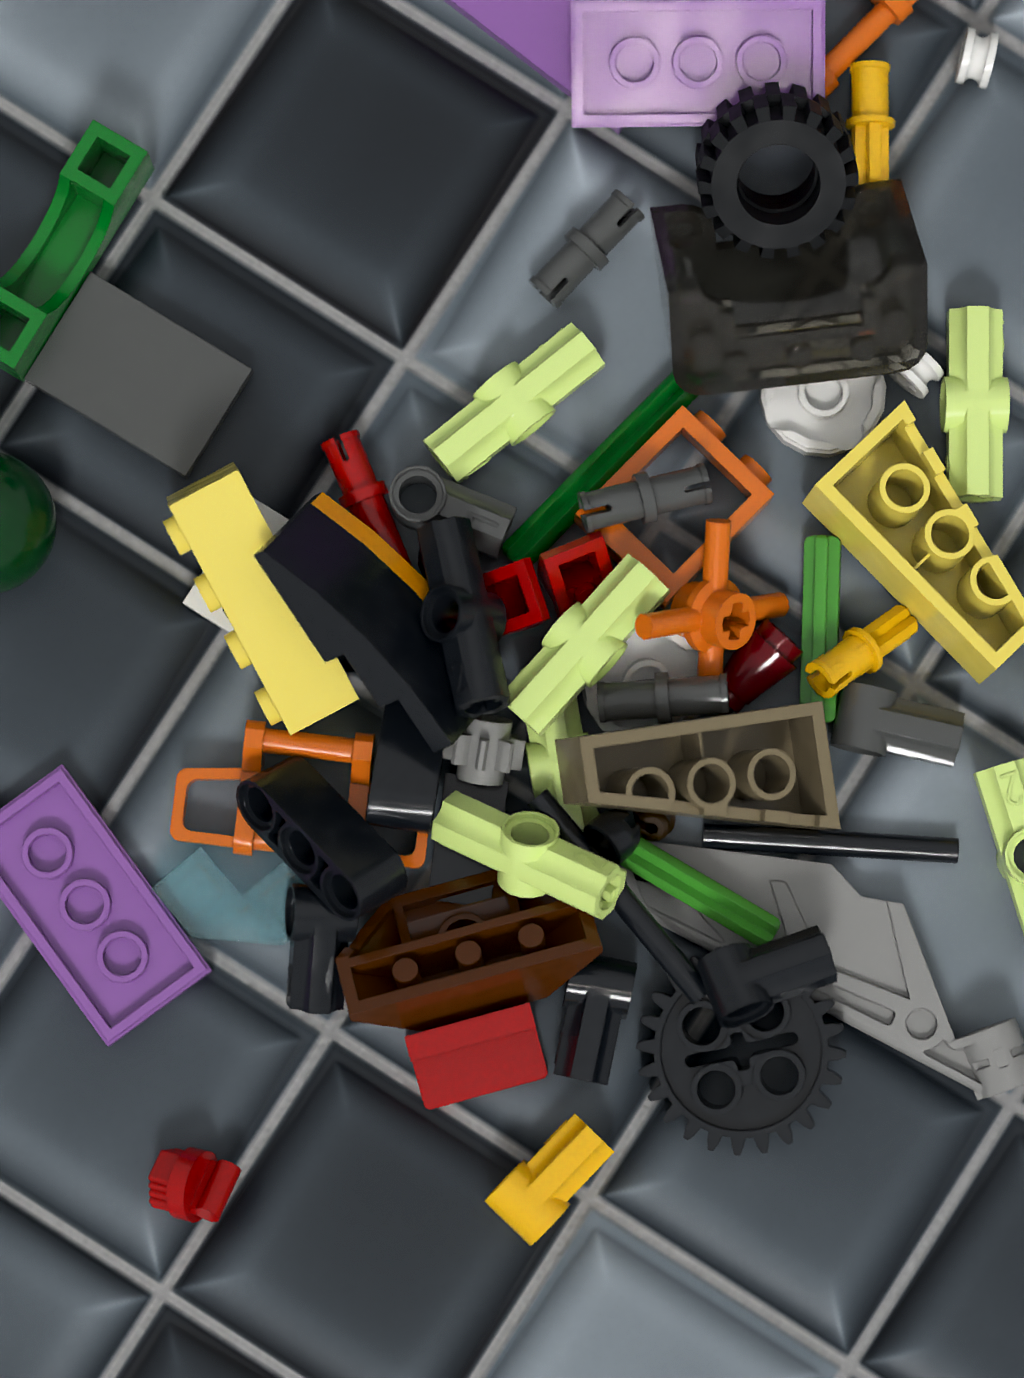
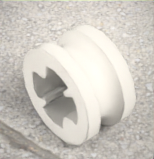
[955,27,999,89]
[881,337,945,399]

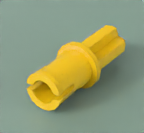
[845,60,895,189]
[805,605,918,699]

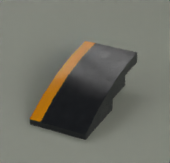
[254,492,476,753]

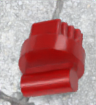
[148,1147,241,1223]

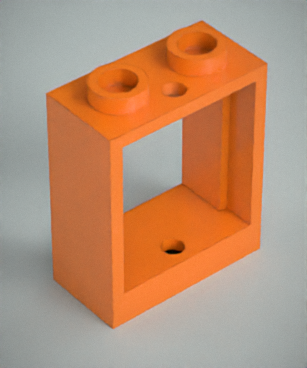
[574,405,774,610]

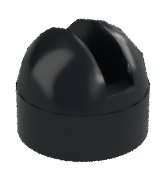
[583,809,641,865]

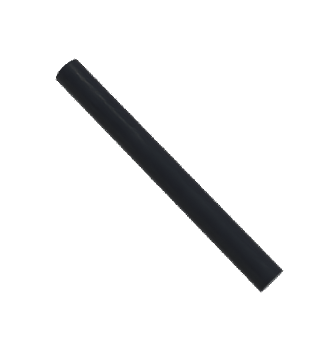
[528,789,707,1005]
[702,823,959,864]

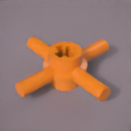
[635,518,789,676]

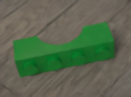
[0,120,155,382]

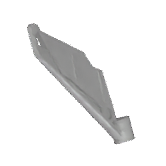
[620,836,1024,1101]

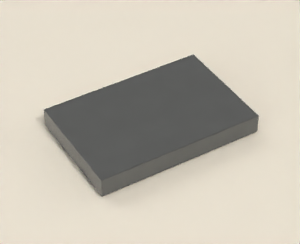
[24,272,253,479]

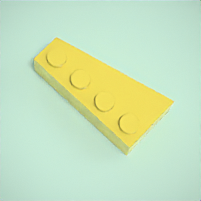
[802,400,1024,684]
[162,462,359,735]

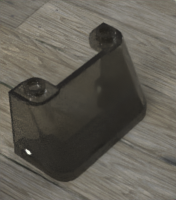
[650,179,928,395]

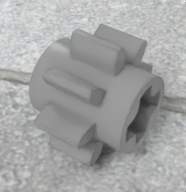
[443,714,526,786]

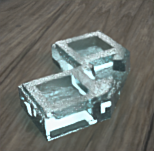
[151,846,304,945]

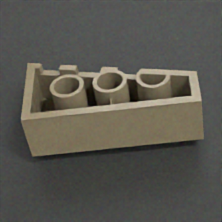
[555,701,841,830]

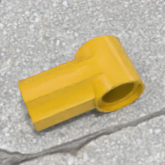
[484,1113,614,1246]

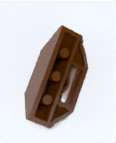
[335,869,603,1032]

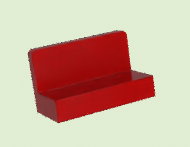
[404,1002,548,1110]

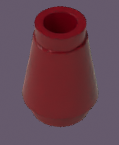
[723,618,803,712]

